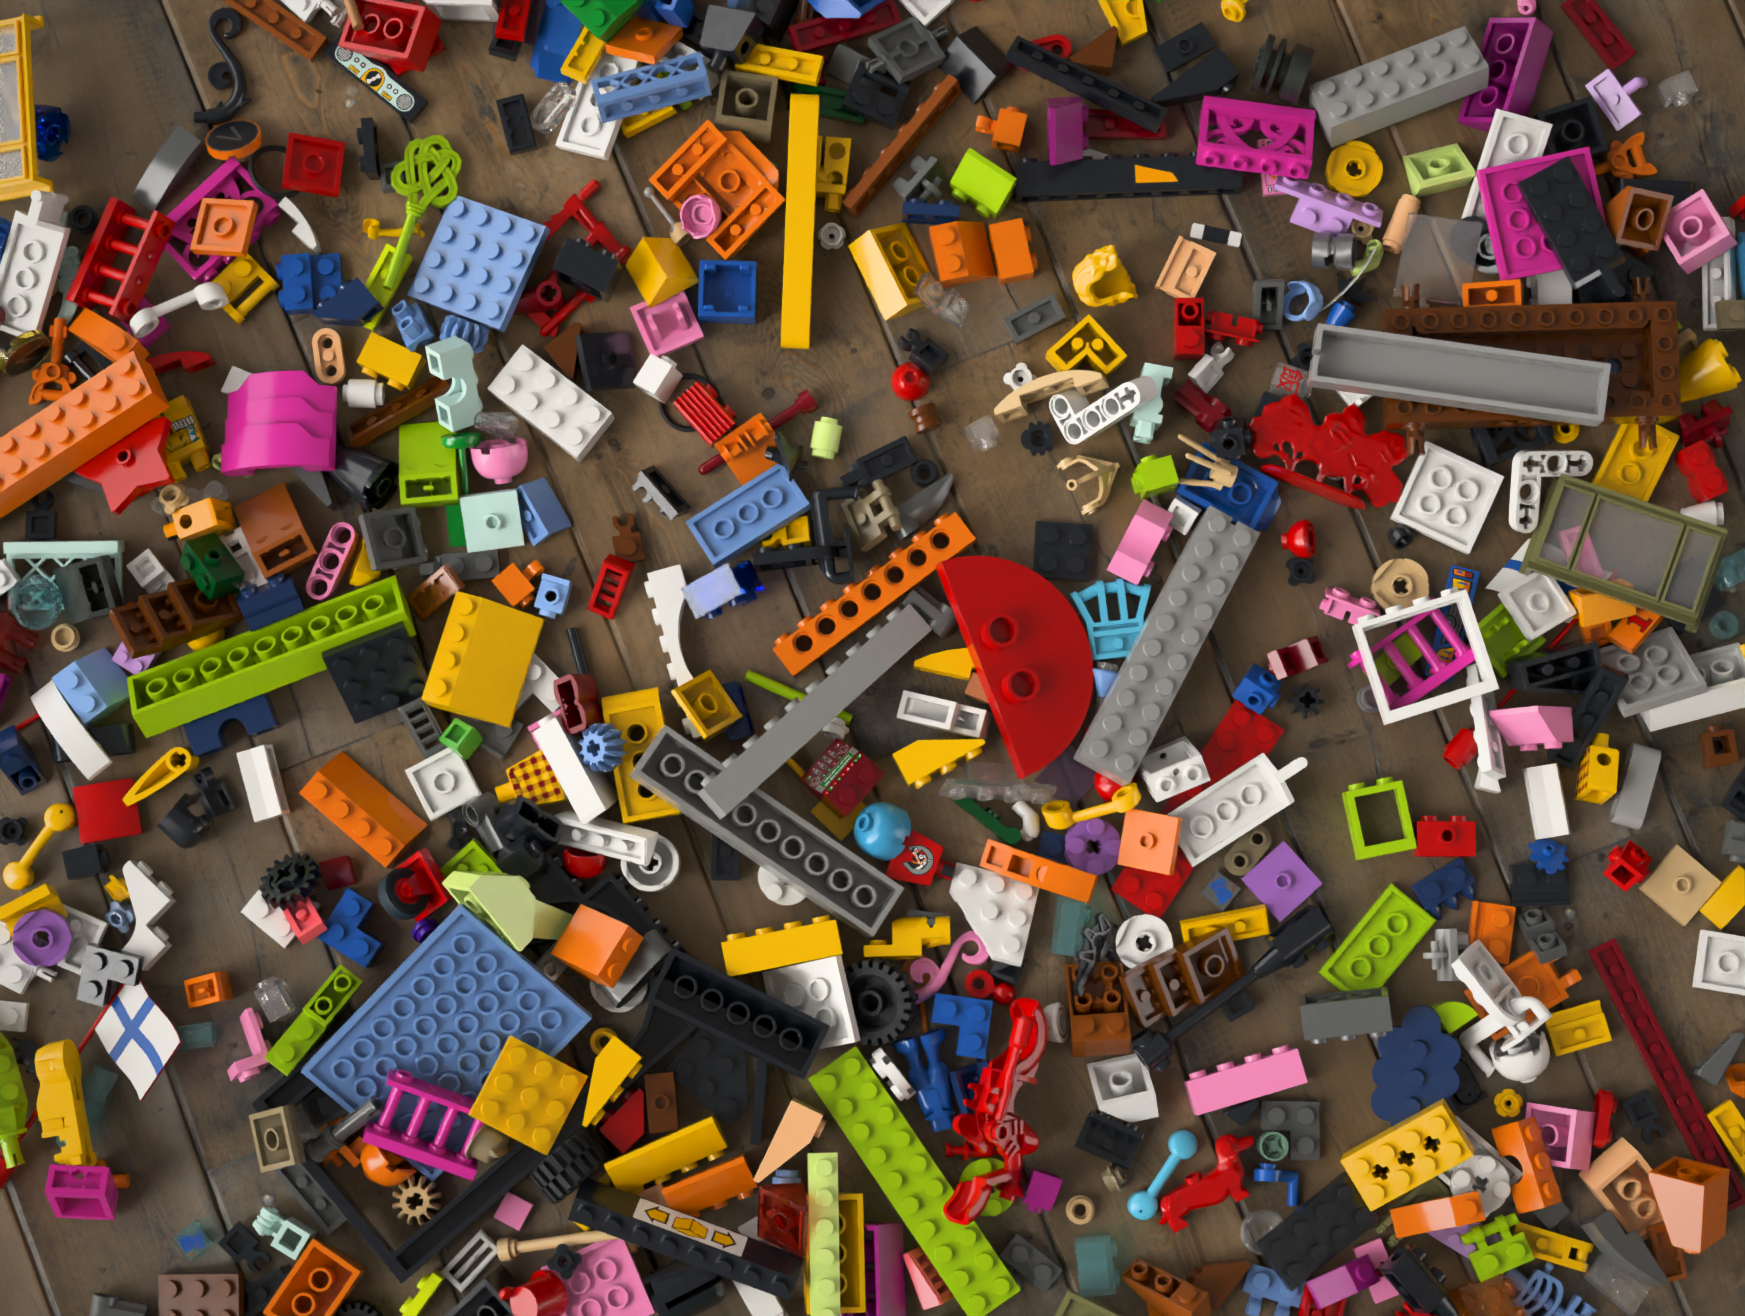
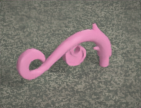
[910,931,990,1004]

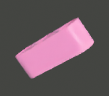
[306,522,360,603]

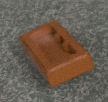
[406,563,465,620]
[1645,1222,1688,1283]

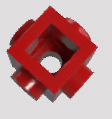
[1603,840,1652,892]

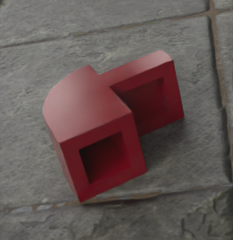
[1267,636,1328,681]

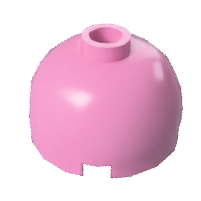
[470,437,528,484]

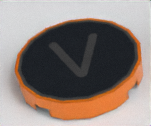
[205,120,262,160]

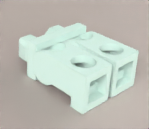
[1130,363,1173,444]

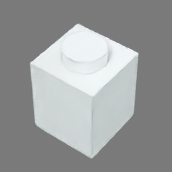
[633,354,683,404]

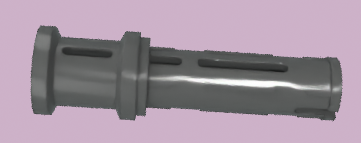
[305,1096,384,1163]

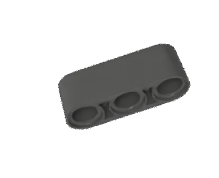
[598,929,672,1008]

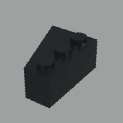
[1505,639,1602,695]

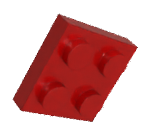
[281,132,346,198]

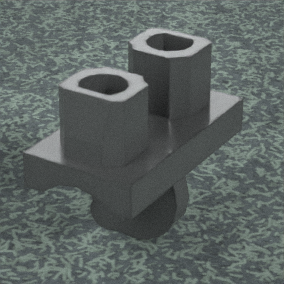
[893,155,945,202]

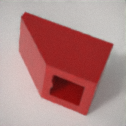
[1173,298,1205,360]
[599,1087,646,1154]

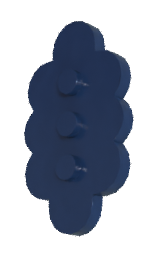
[1371,1004,1461,1127]

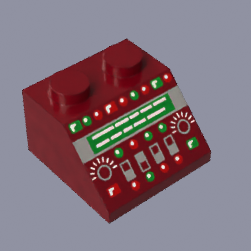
[798,738,885,819]

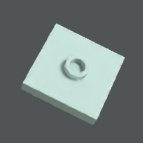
[459,488,525,553]

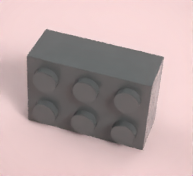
[1300,986,1393,1044]

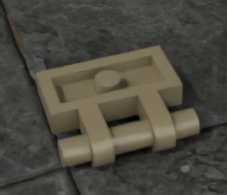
[841,479,902,552]

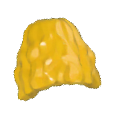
[1072,245,1138,307]

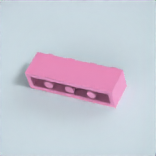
[1184,1044,1308,1116]

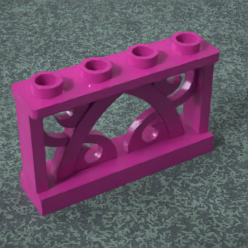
[1196,95,1316,179]
[164,156,282,285]

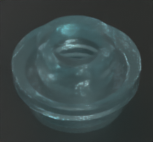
[1709,611,1739,640]

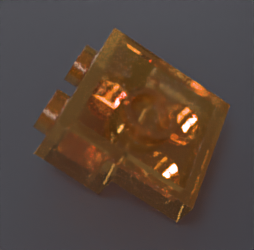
[1447,1273,1526,1316]

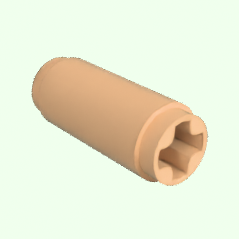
[1382,194,1421,254]

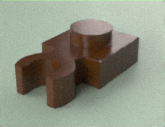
[612,513,646,563]

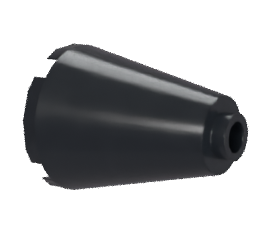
[325,444,399,512]

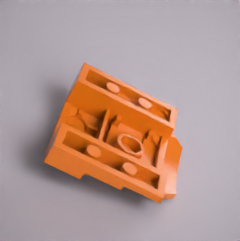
[649,119,786,261]

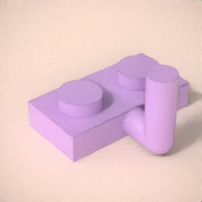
[1585,68,1648,131]

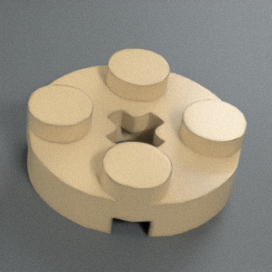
[1370,558,1429,611]

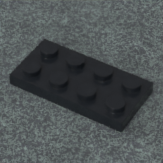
[1256,1172,1380,1291]

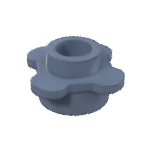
[105,900,135,933]

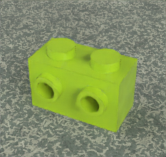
[1130,454,1179,500]

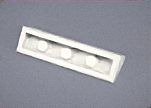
[1702,217,1737,331]
[555,810,658,866]

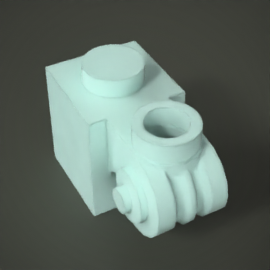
[252,1207,317,1260]

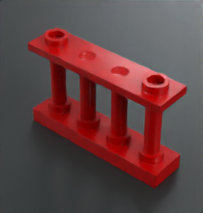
[65,197,176,325]

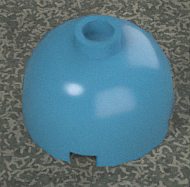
[853,802,911,861]

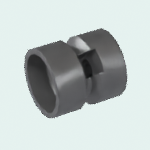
[1312,232,1357,270]

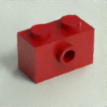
[1412,816,1476,857]

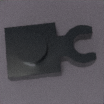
[897,328,950,376]
[25,491,58,541]
[1620,1089,1666,1145]
[217,1221,272,1274]

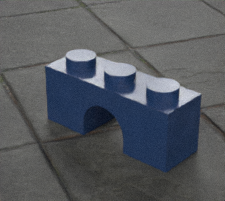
[183,693,281,758]

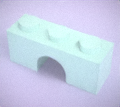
[425,336,483,432]

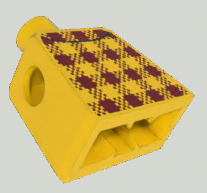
[1574,733,1619,805]
[495,749,568,806]

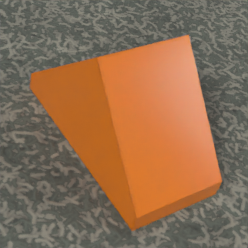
[184,971,234,1009]

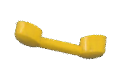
[1041,783,1141,830]
[3,803,77,890]

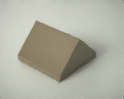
[249,1104,306,1173]

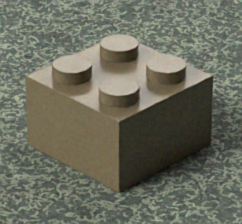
[715,70,778,143]

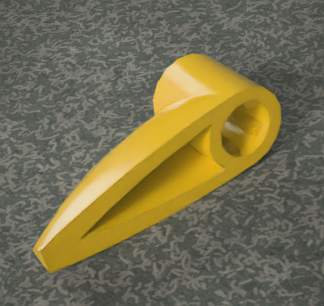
[122,747,199,806]

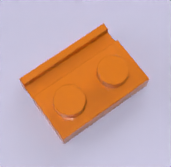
[1466,901,1516,964]

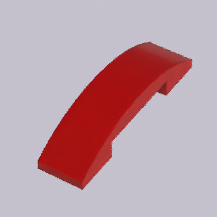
[146,351,217,376]

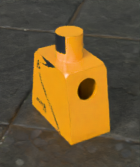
[163,497,238,541]

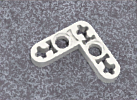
[1509,449,1593,533]

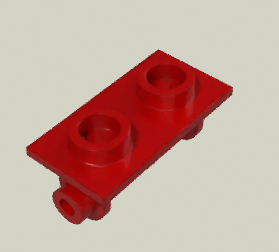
[1204,310,1263,347]

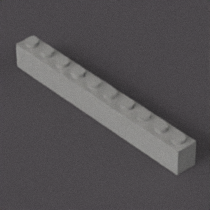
[697,604,932,820]

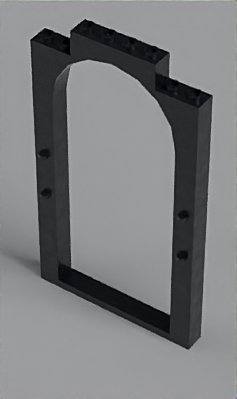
[251,851,697,1284]

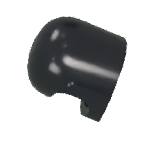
[158,793,210,849]

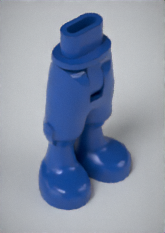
[892,1028,955,1132]

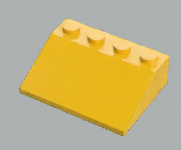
[421,591,545,728]

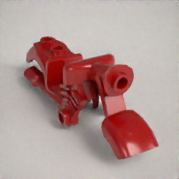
[943,998,1049,1225]

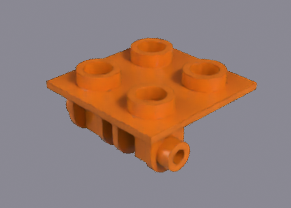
[714,412,778,486]

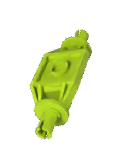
[0,1032,28,1169]

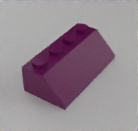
[1457,17,1554,133]
[840,1221,905,1316]

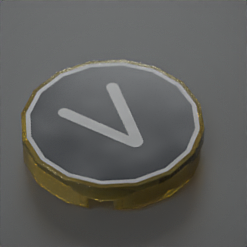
[0,330,51,377]

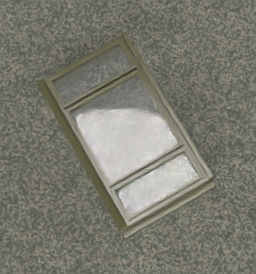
[1519,473,1730,633]

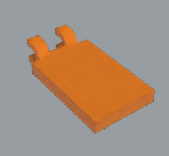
[1463,950,1582,1042]

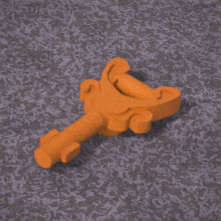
[1593,132,1658,179]
[29,318,78,406]

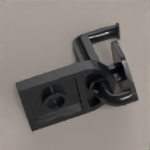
[752,485,860,585]

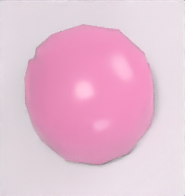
[680,194,722,239]

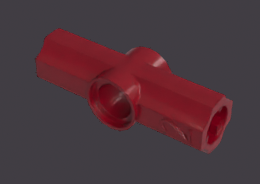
[1172,380,1253,441]

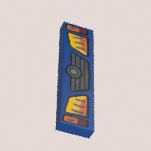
[1423,565,1480,683]

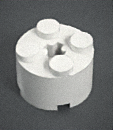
[621,835,681,892]

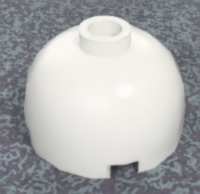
[1489,1030,1550,1083]

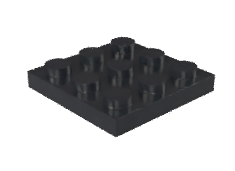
[321,621,429,724]

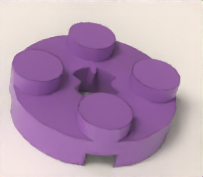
[1064,818,1121,875]
[13,907,74,967]

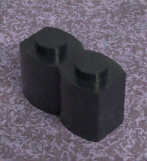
[494,796,564,852]

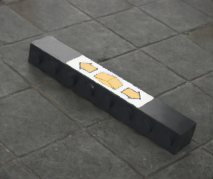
[568,1178,805,1301]

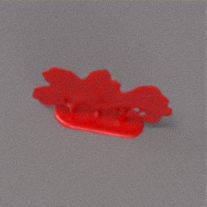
[1247,393,1408,509]

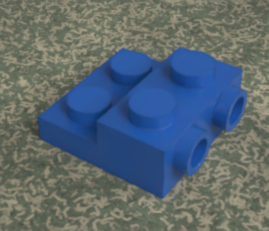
[276,253,343,315]

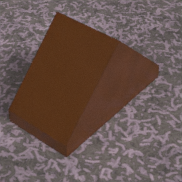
[1069,25,1118,76]
[543,323,584,384]

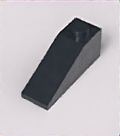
[1151,47,1239,107]

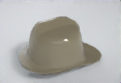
[465,1124,511,1164]

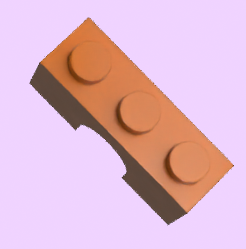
[1491,1116,1563,1214]

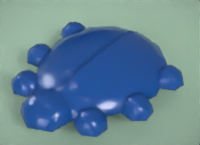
[1528,838,1569,875]

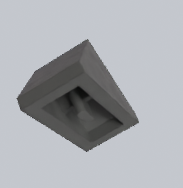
[1251,279,1285,331]

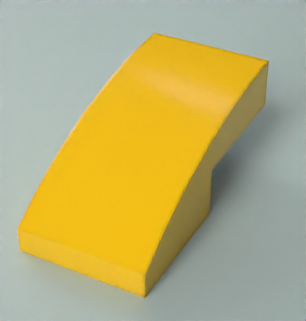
[1699,864,1745,929]

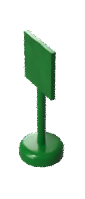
[441,432,481,547]

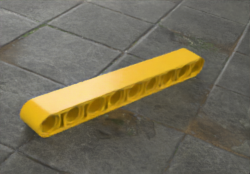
[781,94,820,349]

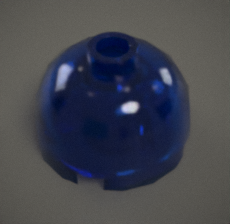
[15,104,71,162]

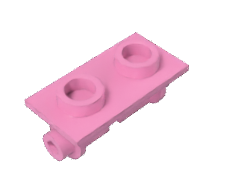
[1319,587,1380,625]

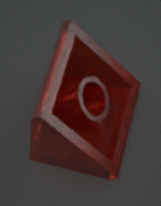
[757,1183,808,1258]

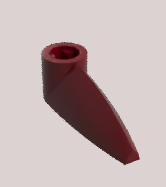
[513,281,565,315]

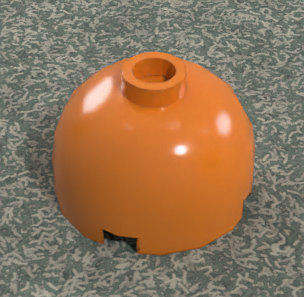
[360,1143,417,1187]

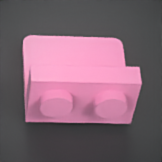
[227,1007,272,1083]

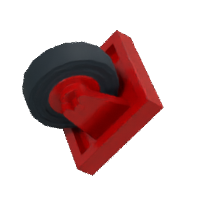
[378,847,454,922]

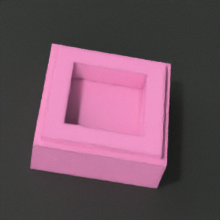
[494,1191,534,1231]

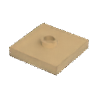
[1639,845,1722,926]

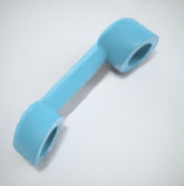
[1127,1130,1198,1220]

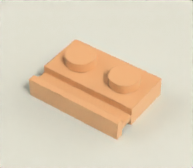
[1154,235,1216,298]

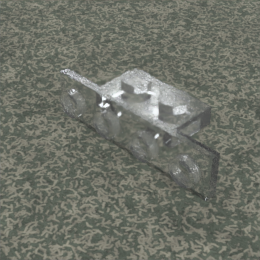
[939,762,1057,804]

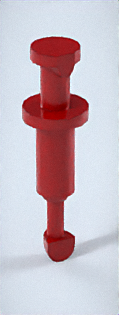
[944,1141,1001,1161]

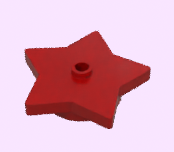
[75,417,175,515]

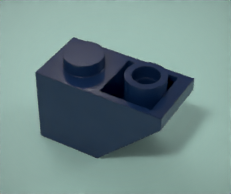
[313,277,384,327]
[0,725,47,796]

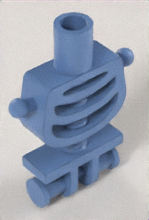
[1500,1262,1597,1316]

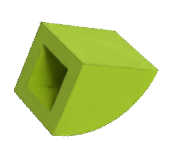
[1432,1001,1478,1034]

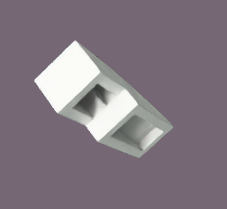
[896,690,993,741]

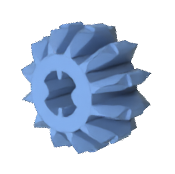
[439,315,489,353]
[578,723,627,772]

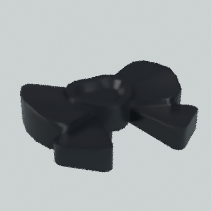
[446,810,482,850]

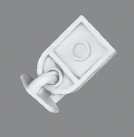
[1451,939,1552,1078]

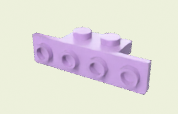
[1274,176,1383,237]

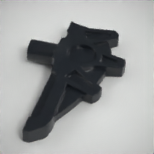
[1073,913,1118,997]

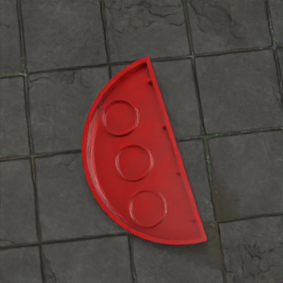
[935,556,1094,780]

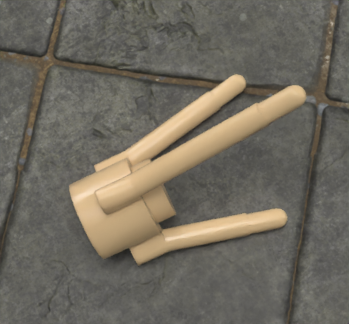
[1178,434,1238,491]

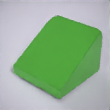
[438,718,483,760]

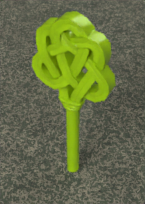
[382,135,462,291]

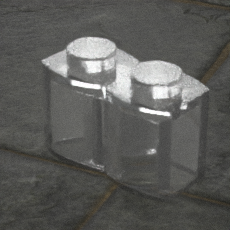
[254,977,303,1024]

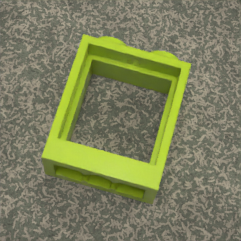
[1342,776,1417,860]

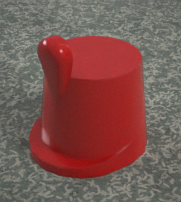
[498,1269,568,1316]

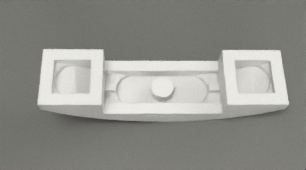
[30,680,113,781]

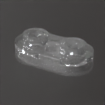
[530,82,576,134]

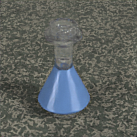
[1087,661,1120,724]

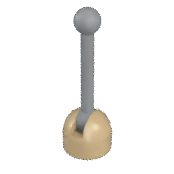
[644,187,693,247]

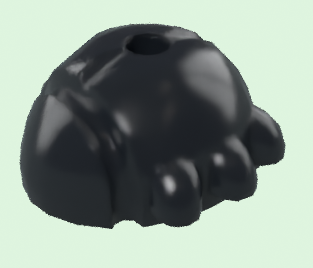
[1021,421,1053,456]

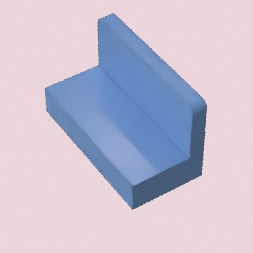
[517,477,571,547]

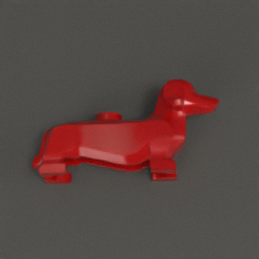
[1158,1133,1254,1233]

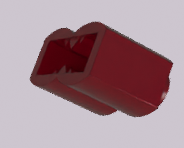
[554,674,605,735]

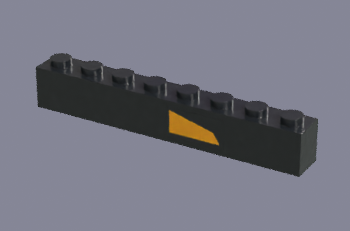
[1014,152,1243,203]

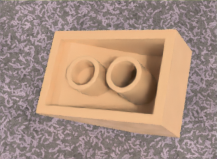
[753,1097,827,1183]
[1578,1137,1664,1241]

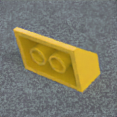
[848,222,942,321]

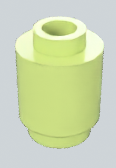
[810,417,843,460]

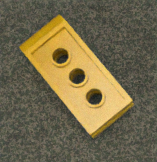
[601,687,682,825]

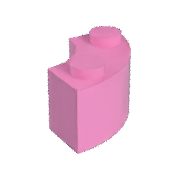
[1107,499,1174,585]

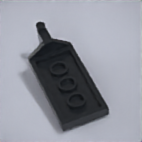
[1516,156,1626,303]

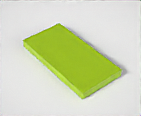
[1318,883,1437,991]

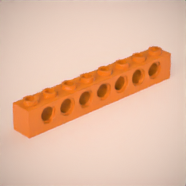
[773,512,976,678]

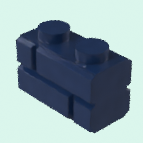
[237,573,305,632]

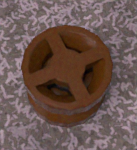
[908,403,942,435]

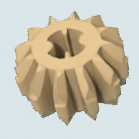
[392,1175,442,1225]

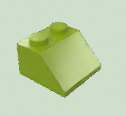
[949,147,1017,220]

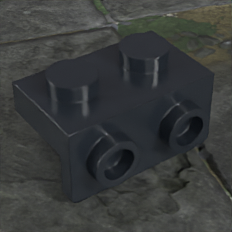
[1074,1109,1144,1170]

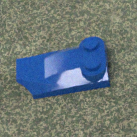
[530,0,585,85]
[1176,442,1282,531]

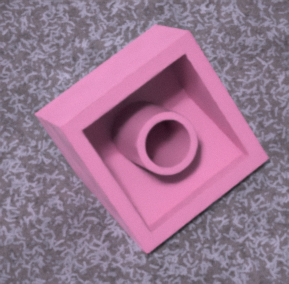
[1663,189,1738,275]
[1489,706,1574,751]
[1525,1102,1596,1171]

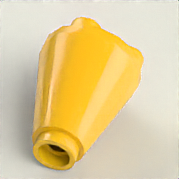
[1679,338,1742,403]

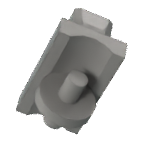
[1423,928,1469,981]

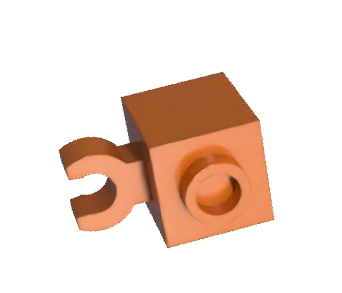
[975,107,1027,154]
[491,559,545,610]

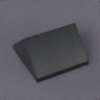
[937,26,1015,104]

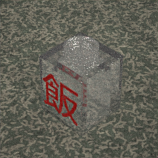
[1268,362,1312,400]

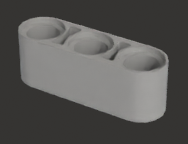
[1609,742,1661,830]

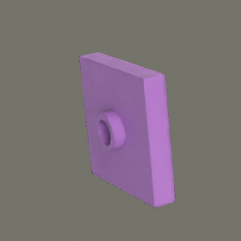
[1240,841,1323,922]

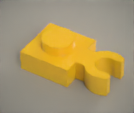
[762,516,812,550]

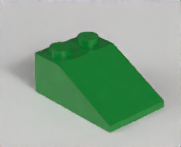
[559,0,646,43]

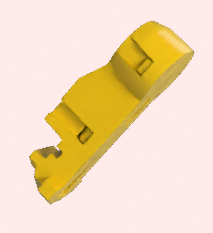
[35,1039,97,1166]

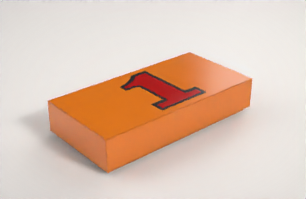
[1608,607,1664,654]

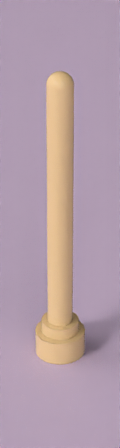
[497,1230,620,1262]

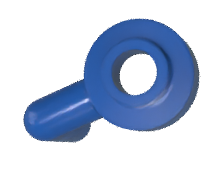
[1254,1163,1300,1206]

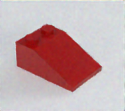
[338,0,442,72]

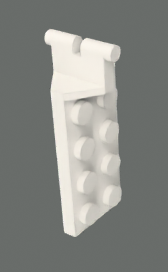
[0,190,71,341]
[1167,753,1307,867]

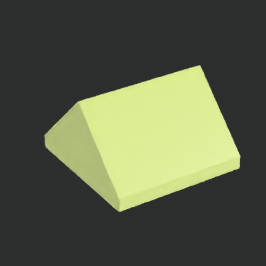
[1403,143,1475,198]

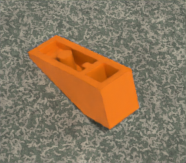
[68,308,149,363]

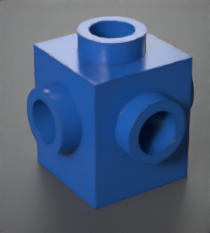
[1232,663,1282,715]

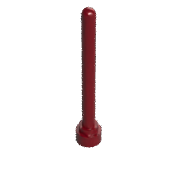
[698,389,819,475]

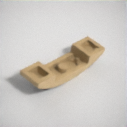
[994,370,1109,423]

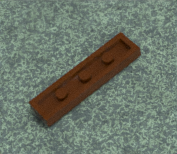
[344,376,451,449]

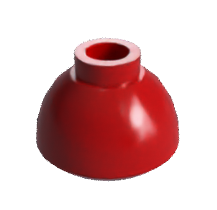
[891,362,930,401]
[1281,519,1316,559]

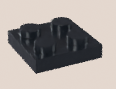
[1033,521,1093,582]

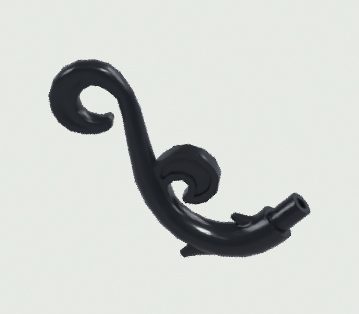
[194,8,252,125]

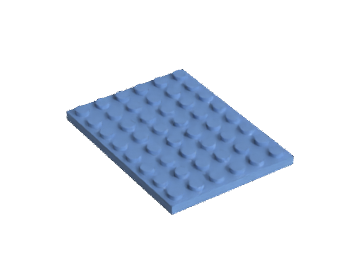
[301,902,592,1182]

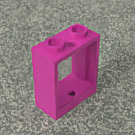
[45,1164,119,1220]

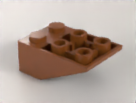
[233,482,320,580]
[1065,961,1131,1057]

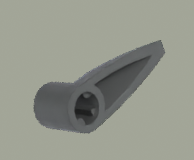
[889,472,954,541]

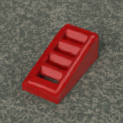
[587,554,635,620]

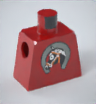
[885,829,956,886]

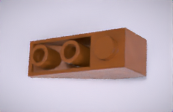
[1120,1257,1211,1316]

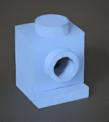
[534,573,573,619]

